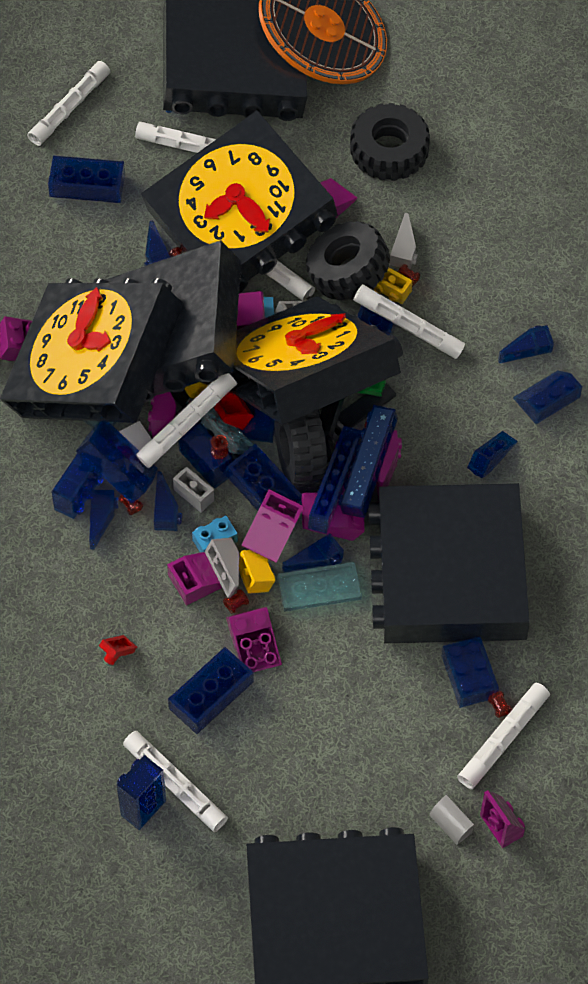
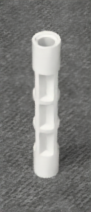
[27,61,111,146]
[135,122,216,153]
[267,261,315,301]
[353,284,465,359]
[136,373,237,468]
[457,683,550,789]
[123,731,228,832]

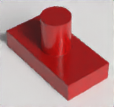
[99,635,137,665]

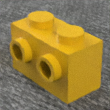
[373,268,412,304]
[239,550,275,593]

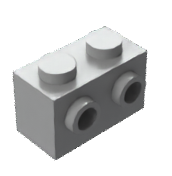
[173,467,214,513]

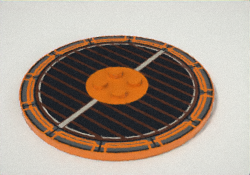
[259,0,387,84]

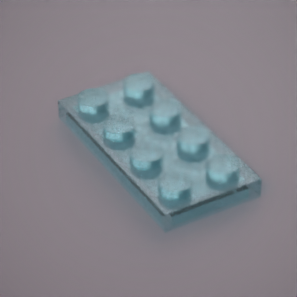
[185,398,258,455]
[278,562,362,612]

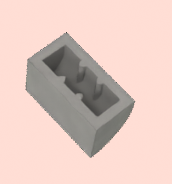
[430,795,474,845]

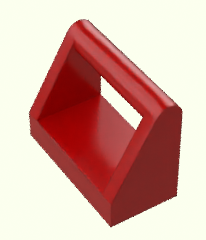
[213,392,254,430]

